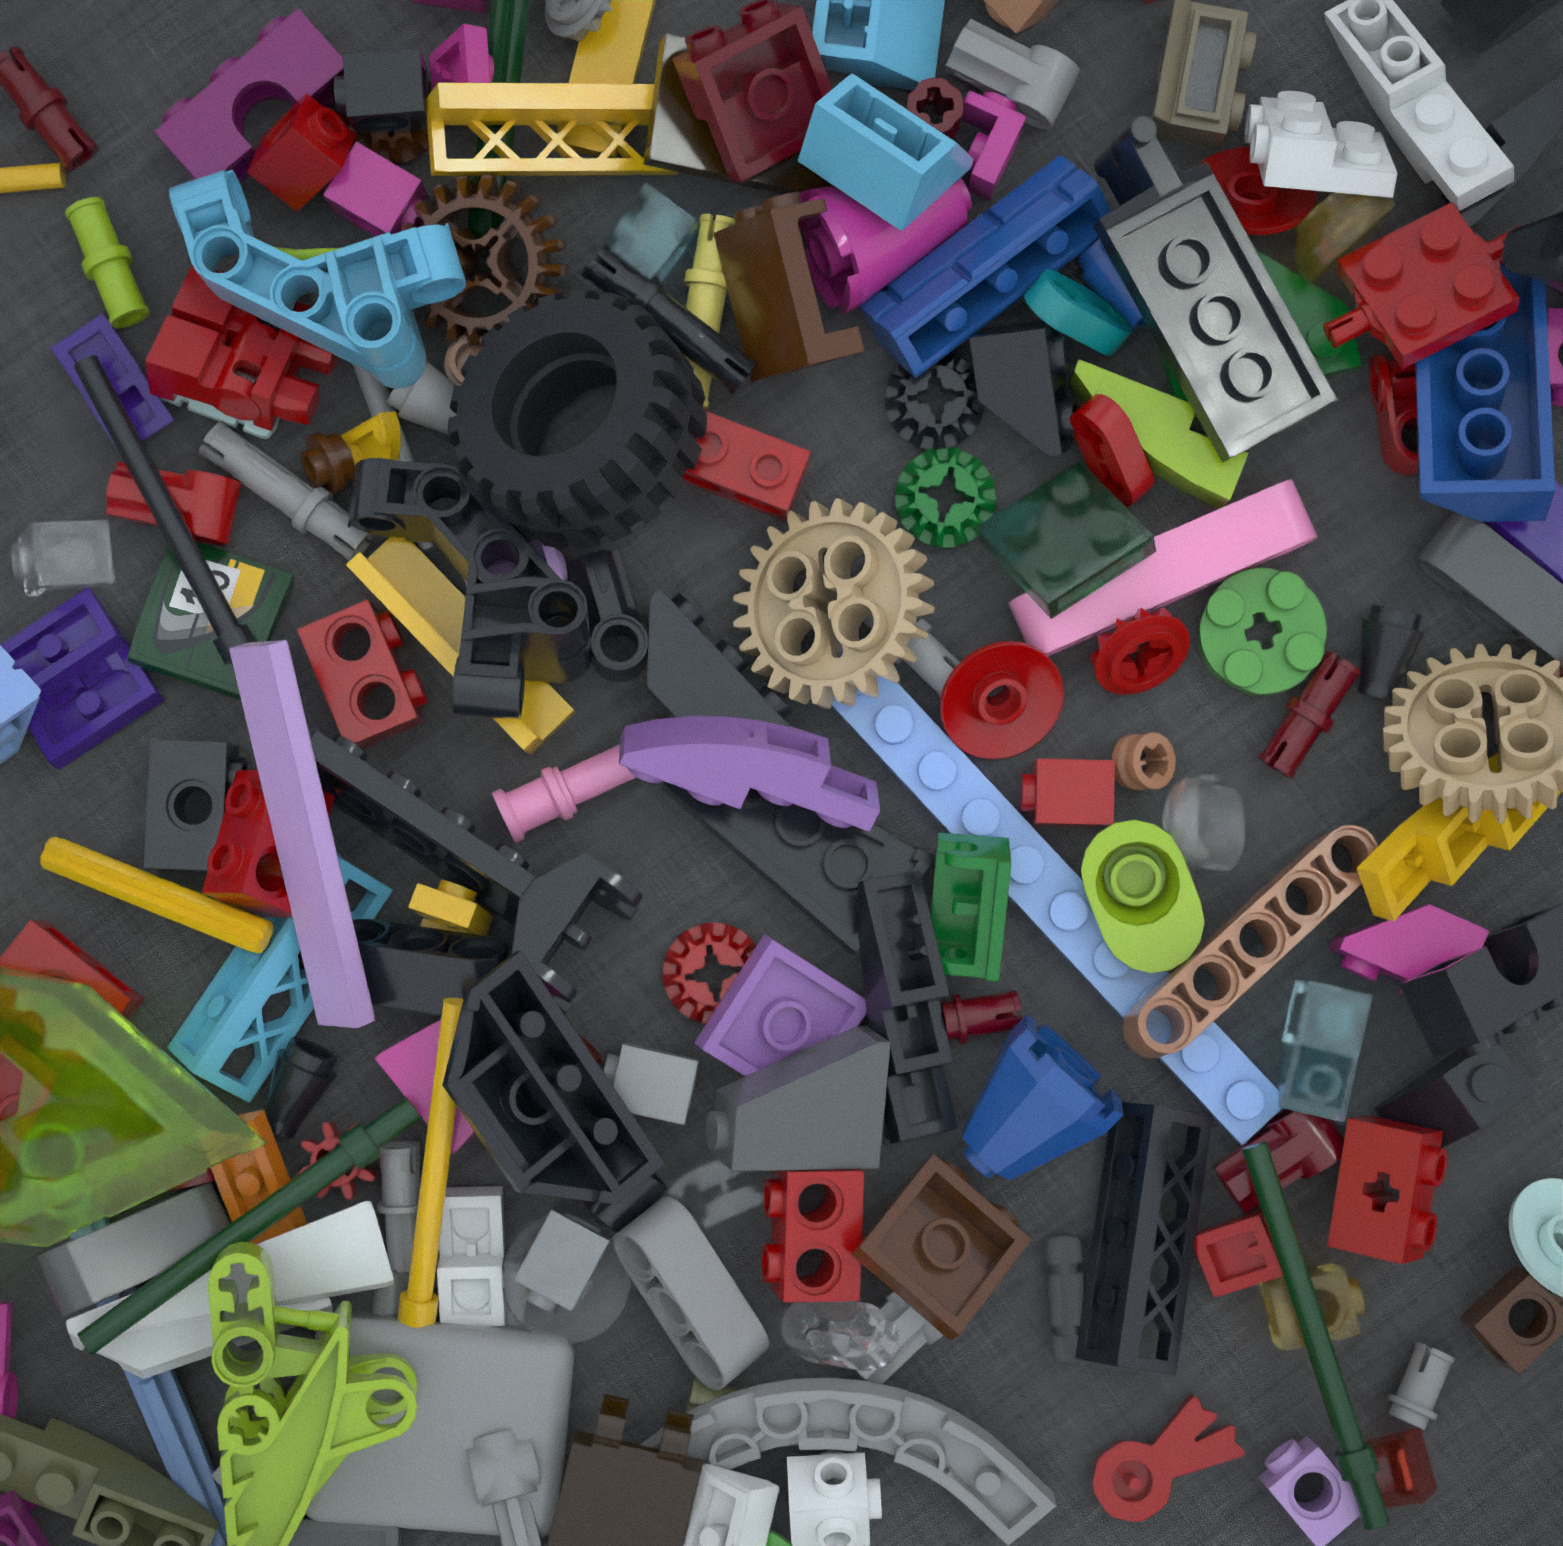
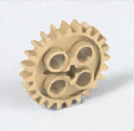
[733,498,934,709]
[1383,644,1563,823]

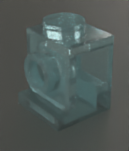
[606,182,699,282]

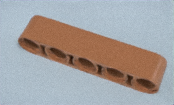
[1123,825,1378,1059]

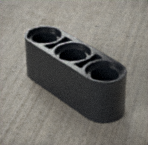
[353,919,508,1015]

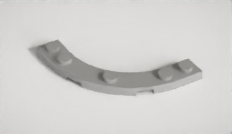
[640,1378,1056,1546]

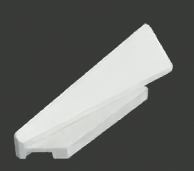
[66,1201,394,1379]

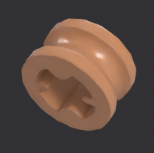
[1112,732,1176,791]

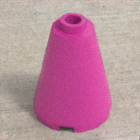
[798,178,972,314]

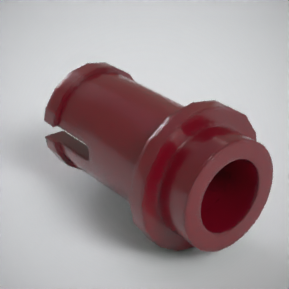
[940,990,1023,1045]

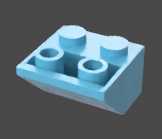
[812,0,945,93]
[798,73,974,231]

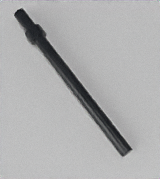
[74,355,256,666]

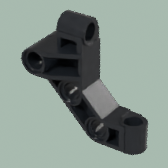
[348,458,592,720]

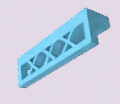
[167,853,393,1103]

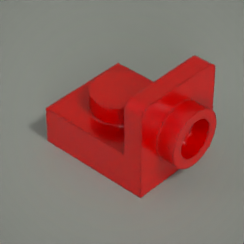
[1194,1207,1300,1298]

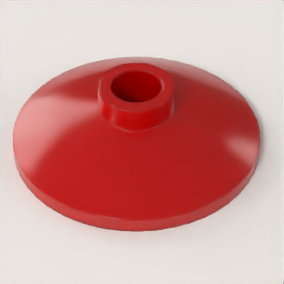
[1199,147,1317,235]
[940,641,1064,759]

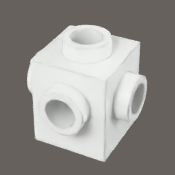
[787,1451,882,1546]

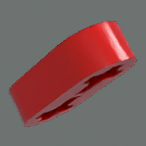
[1069,394,1155,508]

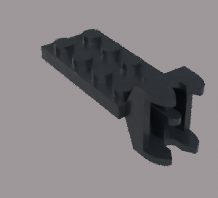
[310,730,643,1014]

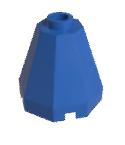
[962,1014,1123,1180]

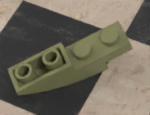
[0,1414,219,1546]

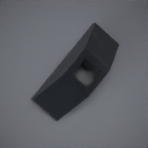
[647,588,792,727]

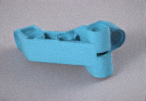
[169,170,466,389]

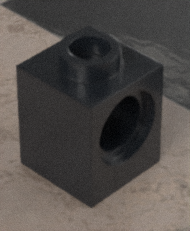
[334,48,430,135]

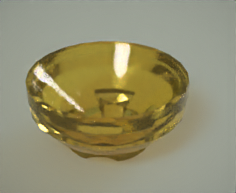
[1294,192,1397,285]

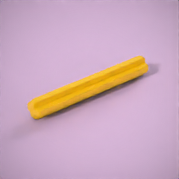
[40,837,274,954]

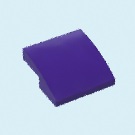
[1,587,165,770]

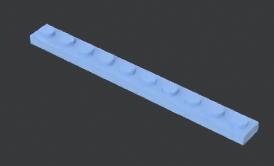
[831,644,1289,1145]

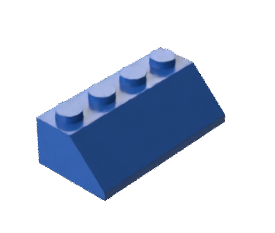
[1415,262,1555,522]

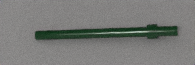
[77,1097,421,1355]
[1242,1142,1390,1530]

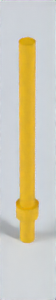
[397,998,463,1328]

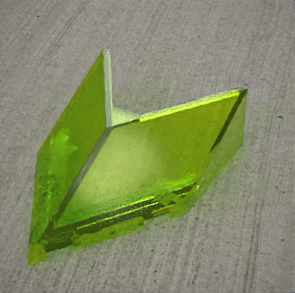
[0,966,267,1247]

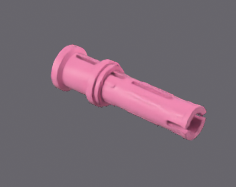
[492,744,636,844]

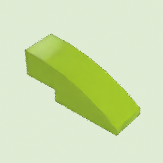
[1068,359,1249,509]

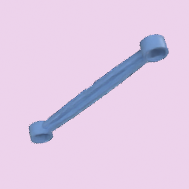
[22,1122,227,1546]

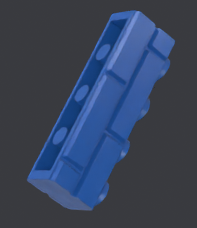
[860,155,1111,378]

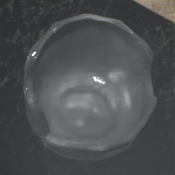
[1160,774,1245,872]

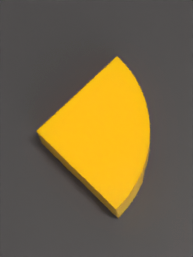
[341,411,401,466]

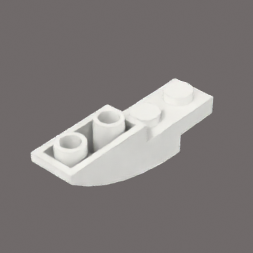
[1324,0,1514,211]

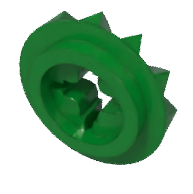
[895,446,996,548]

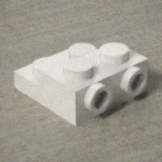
[1244,91,1397,198]

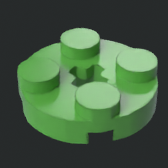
[1196,568,1327,696]

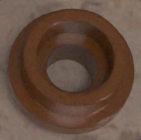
[301,432,355,495]

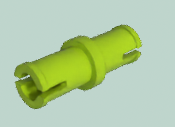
[65,197,150,329]

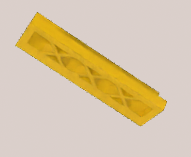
[425,83,679,176]
[346,537,576,756]

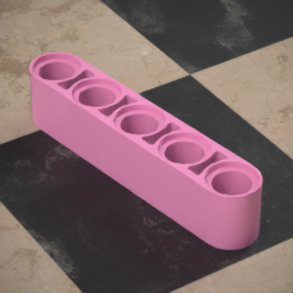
[1008,479,1318,656]

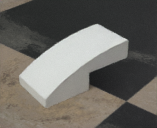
[437,1186,506,1326]

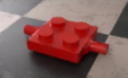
[1323,202,1521,369]

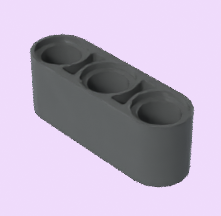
[1415,512,1563,673]
[36,1181,230,1318]

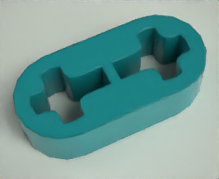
[1024,269,1134,356]

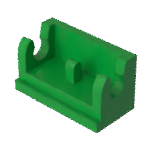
[930,833,1011,982]

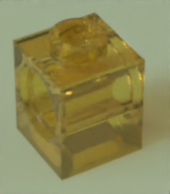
[1260,1263,1365,1352]

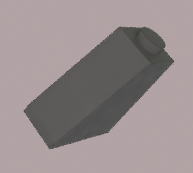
[705,1026,891,1171]

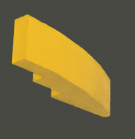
[1356,752,1561,922]

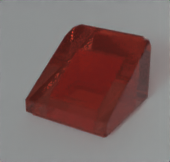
[1364,1428,1437,1508]

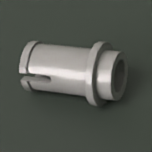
[1387,1341,1455,1430]

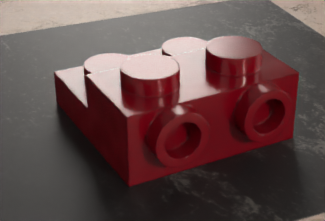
[672,0,832,183]

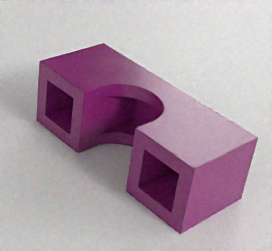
[154,8,344,184]

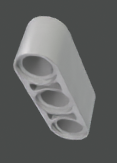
[612,1197,769,1391]

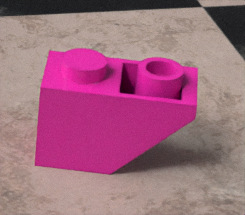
[1328,904,1489,996]

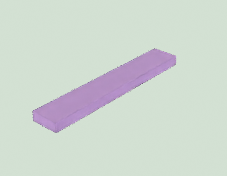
[229,640,375,1028]

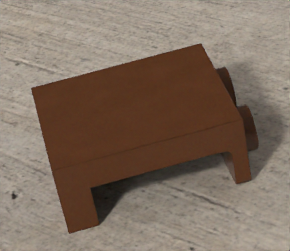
[713,192,864,382]

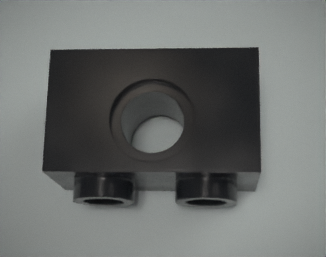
[143,739,248,872]

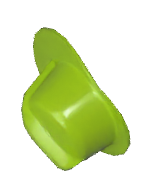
[1081,819,1205,973]

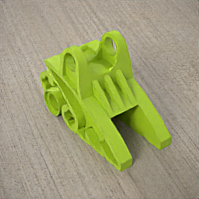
[208,1241,417,1546]

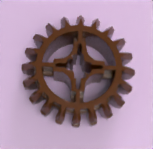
[401,174,568,349]

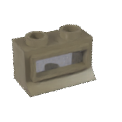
[1150,0,1257,149]

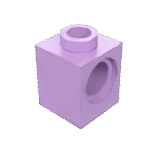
[1258,1436,1360,1546]

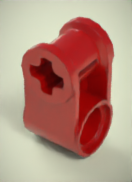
[1369,354,1419,476]

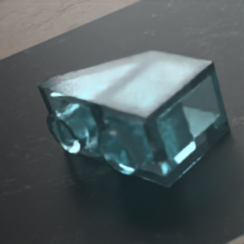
[1278,980,1373,1123]

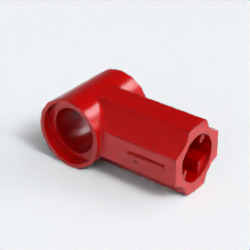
[106,461,242,546]

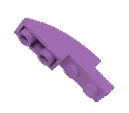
[619,716,880,832]

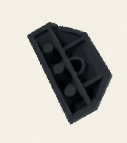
[442,951,665,1205]

